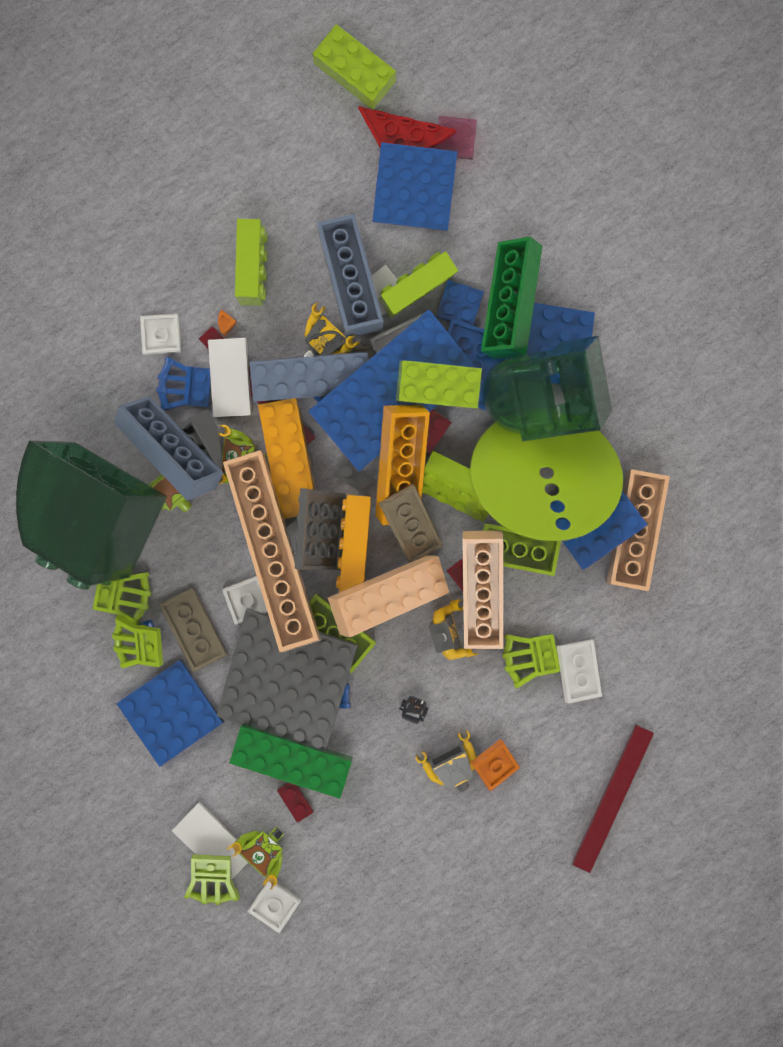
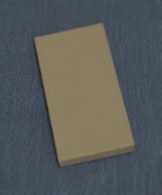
[379,484,443,563]
[159,587,228,672]

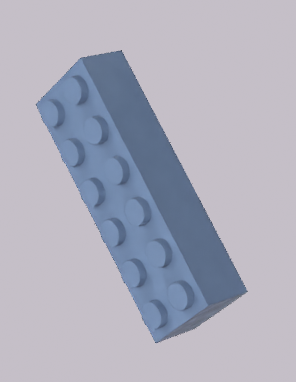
[317,214,383,338]
[249,351,368,402]
[114,396,223,501]

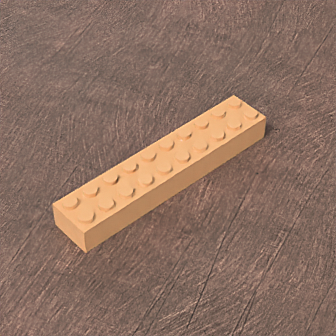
[223,450,321,652]

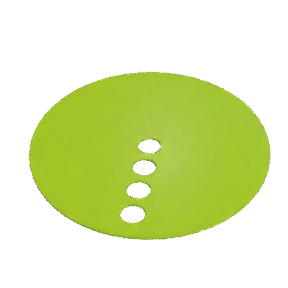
[470,409,623,541]

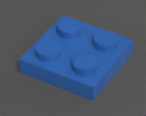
[436,280,484,325]

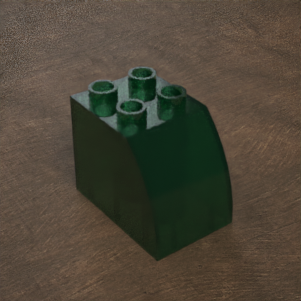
[16,440,167,590]

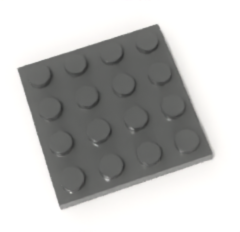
[294,488,346,570]

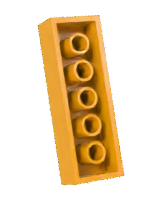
[258,398,316,519]
[375,405,430,525]
[336,495,371,593]

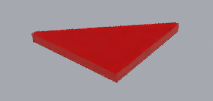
[358,106,457,148]

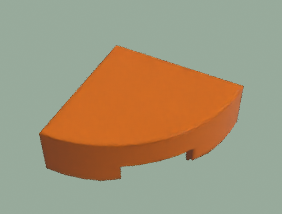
[218,309,237,337]

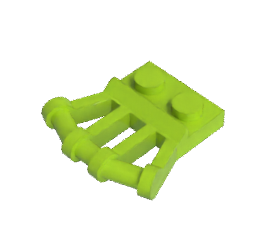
[92,572,152,625]
[112,615,163,668]
[502,633,560,689]
[184,854,240,905]

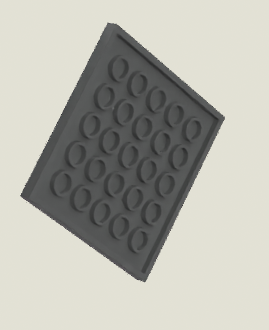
[216,608,358,752]

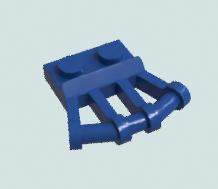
[156,356,211,411]

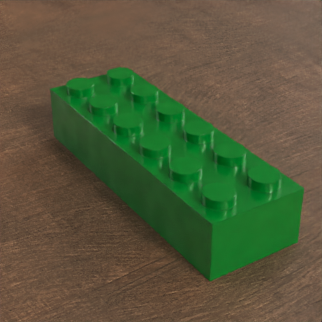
[481,236,543,359]
[229,724,353,799]

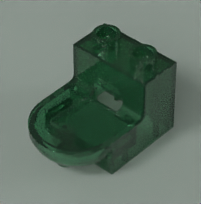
[483,335,612,441]

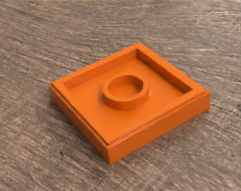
[470,739,520,792]

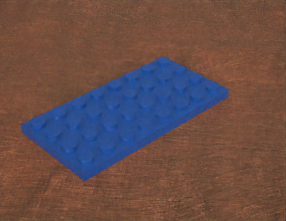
[308,310,476,471]

